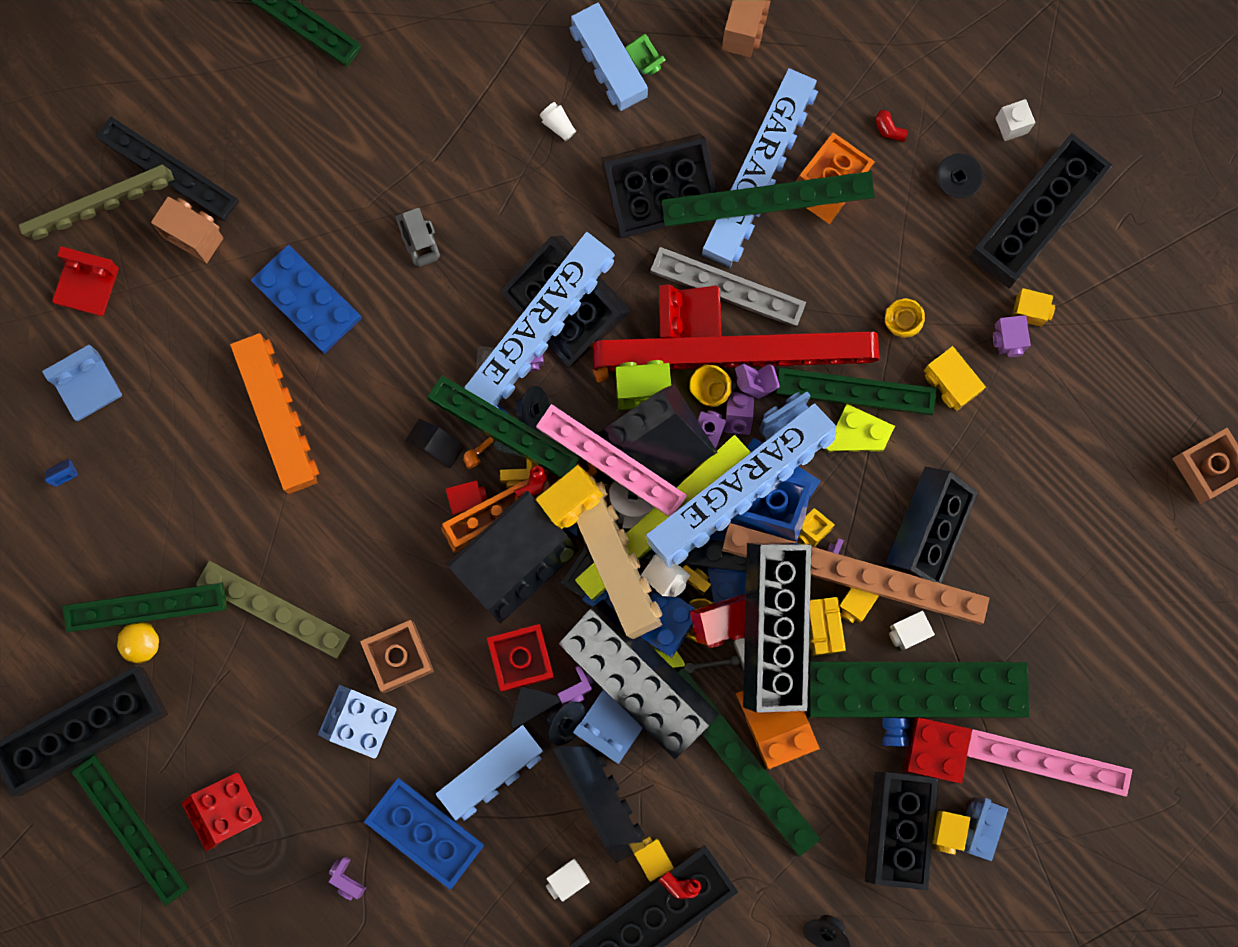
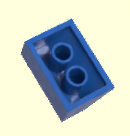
[730,477,812,542]

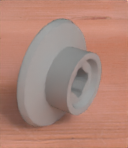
[609,480,654,517]

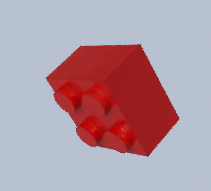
[487,624,554,693]
[903,717,972,783]

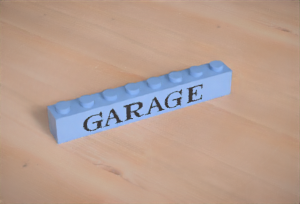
[702,68,818,268]
[464,232,615,408]
[646,403,836,568]

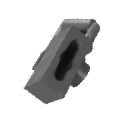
[395,208,440,267]

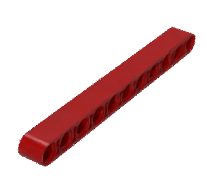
[593,332,880,372]

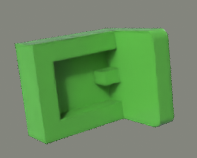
[624,34,665,76]

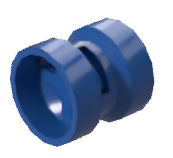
[882,718,910,746]

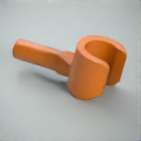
[591,366,609,383]
[463,437,494,469]

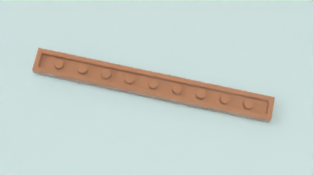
[721,523,989,625]

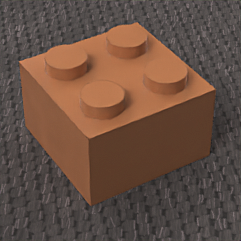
[722,0,770,57]
[151,196,223,264]
[1172,427,1238,504]
[360,620,434,693]

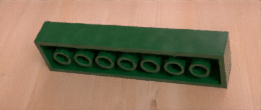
[807,662,1030,718]

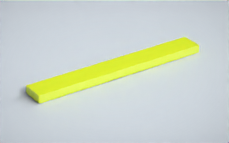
[575,435,751,601]

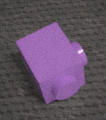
[993,315,1031,357]
[698,410,726,449]

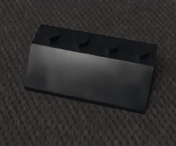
[886,466,978,584]
[865,772,938,890]

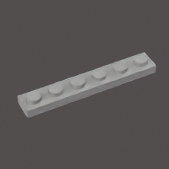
[650,247,806,328]

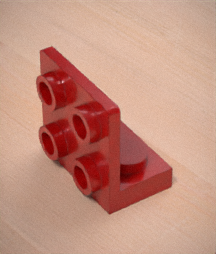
[53,246,119,317]
[659,284,721,338]
[181,773,262,852]

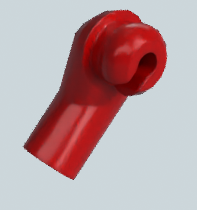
[875,110,908,142]
[514,466,547,499]
[658,871,701,899]

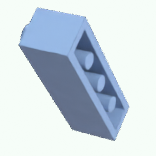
[570,3,648,111]
[436,725,543,821]

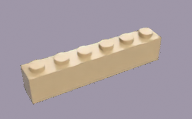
[576,476,663,639]

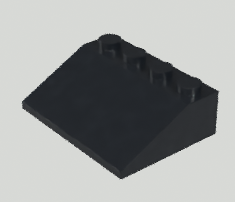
[601,133,717,238]
[500,235,631,367]
[597,384,718,500]
[446,491,579,624]
[553,746,646,863]

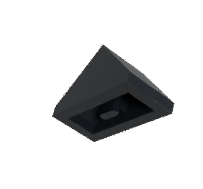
[405,419,464,468]
[511,686,561,729]

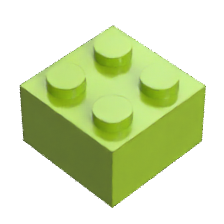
[615,360,671,410]

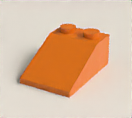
[796,132,875,224]
[736,691,820,769]

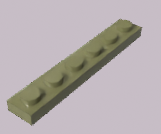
[19,164,174,240]
[196,561,351,660]

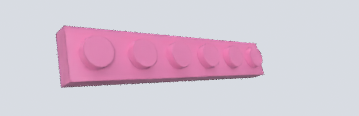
[536,404,687,517]
[967,729,1132,796]

